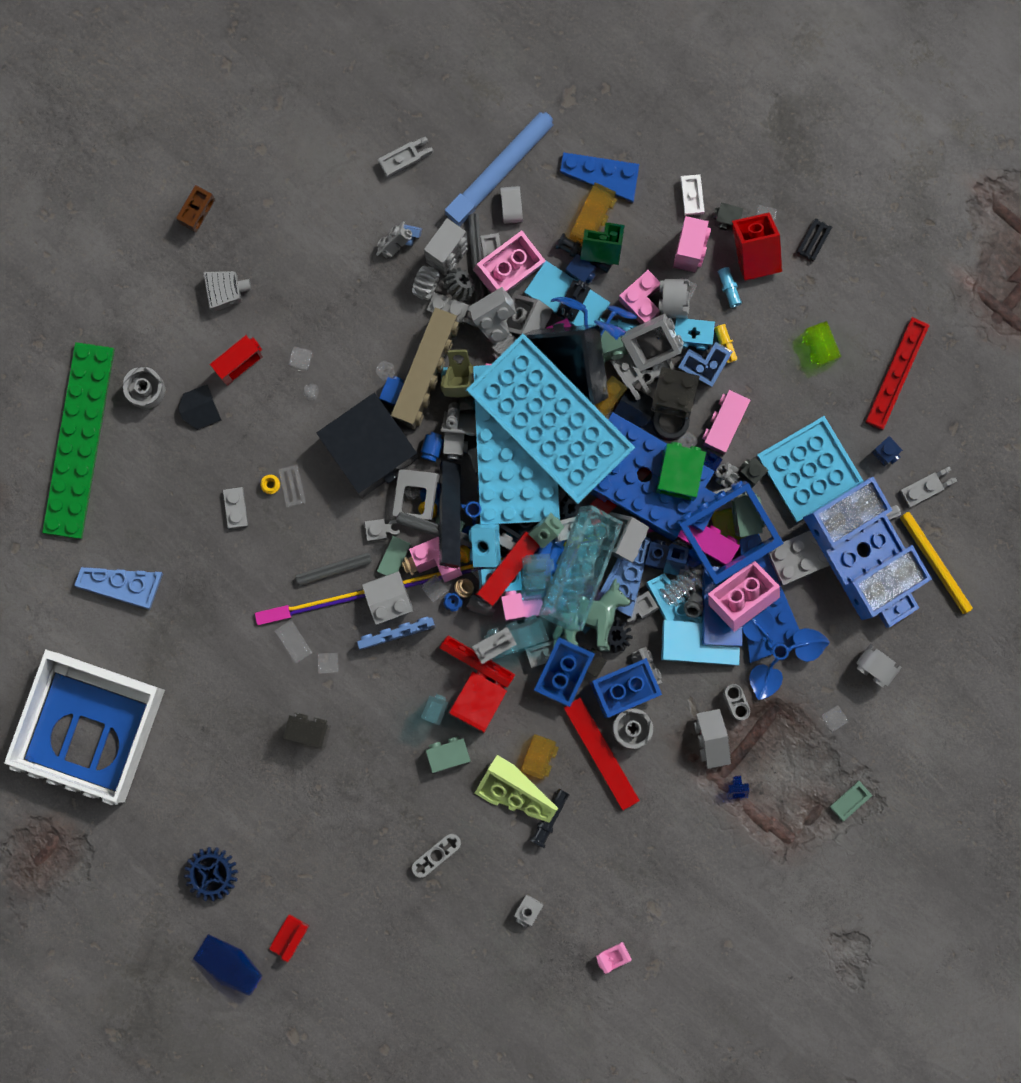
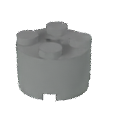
[659,279,690,318]
[123,367,166,410]
[856,644,902,687]
[612,709,653,749]

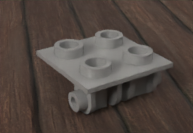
[441,402,476,436]

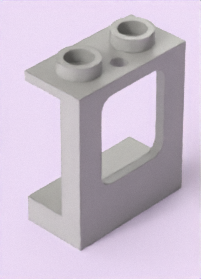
[392,469,440,522]

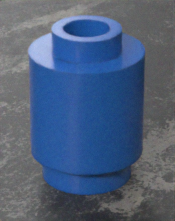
[420,432,444,462]

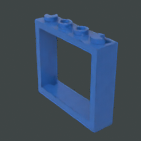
[677,481,784,585]

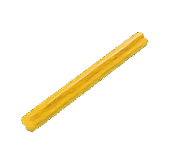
[900,512,973,614]

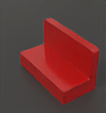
[270,915,310,962]

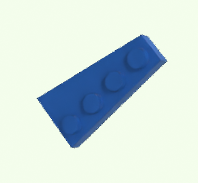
[560,152,639,203]

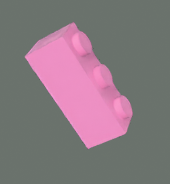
[702,390,750,455]

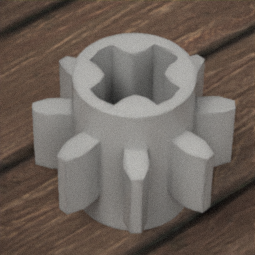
[715,462,740,488]

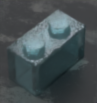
[421,694,449,726]

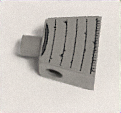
[204,272,251,312]

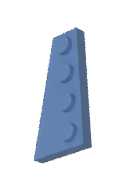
[597,537,651,618]
[74,567,163,610]
[357,617,436,650]

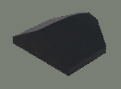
[178,384,221,430]
[614,387,654,428]

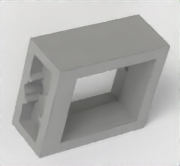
[621,314,684,372]

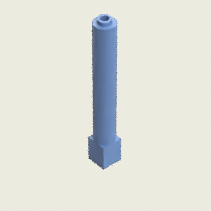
[445,112,553,227]

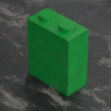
[655,442,706,501]

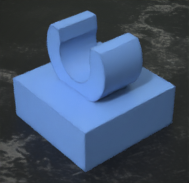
[403,224,422,246]

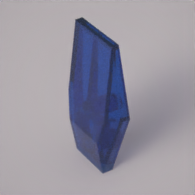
[193,934,263,996]

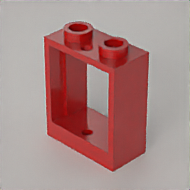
[210,335,263,386]

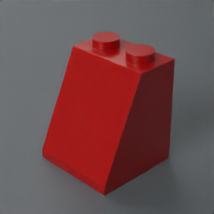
[732,212,782,280]
[449,671,507,733]

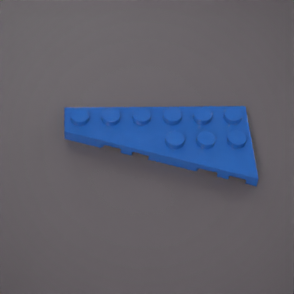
[739,534,800,663]

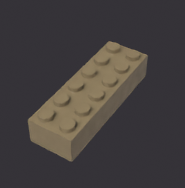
[391,307,460,430]

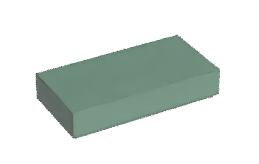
[377,536,411,576]
[829,781,872,822]

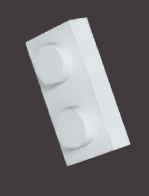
[681,174,704,216]

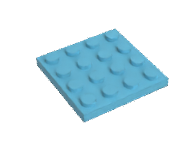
[757,416,863,523]

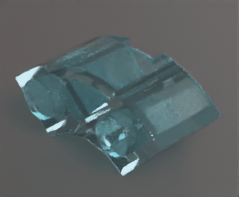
[521,554,554,601]

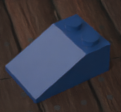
[534,637,595,707]
[589,658,662,719]

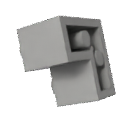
[469,287,516,345]
[694,709,731,769]

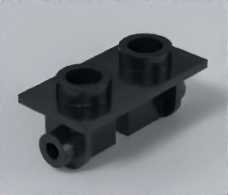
[556,280,591,322]

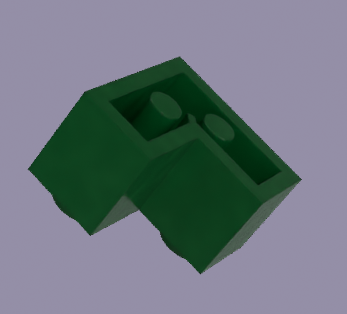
[580,222,625,265]

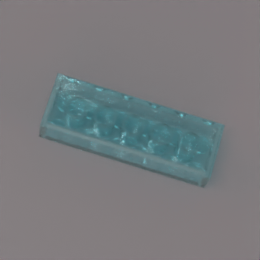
[539,505,623,631]

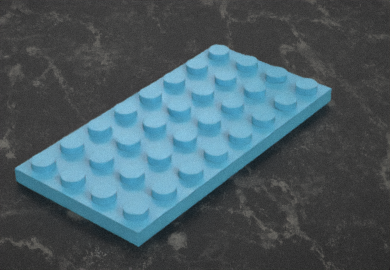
[466,334,635,504]
[473,362,560,524]

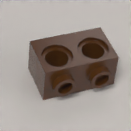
[176,185,215,233]

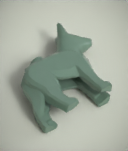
[553,578,631,651]

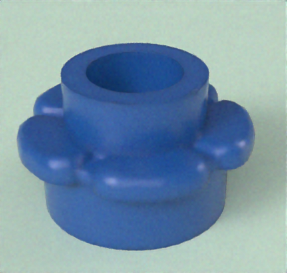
[444,592,463,612]

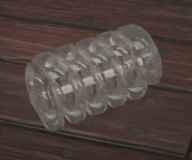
[658,567,703,607]

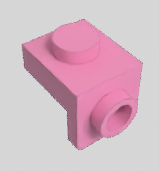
[596,942,632,974]

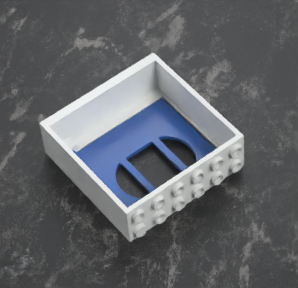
[4,650,165,805]

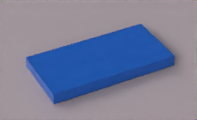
[702,566,742,647]

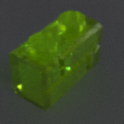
[802,321,841,368]

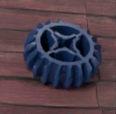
[184,847,238,901]

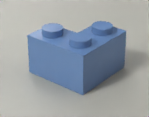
[678,342,733,387]

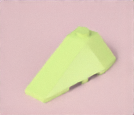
[475,755,558,822]

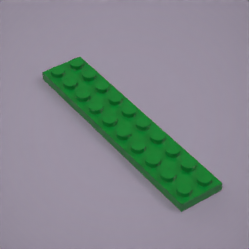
[42,342,115,539]

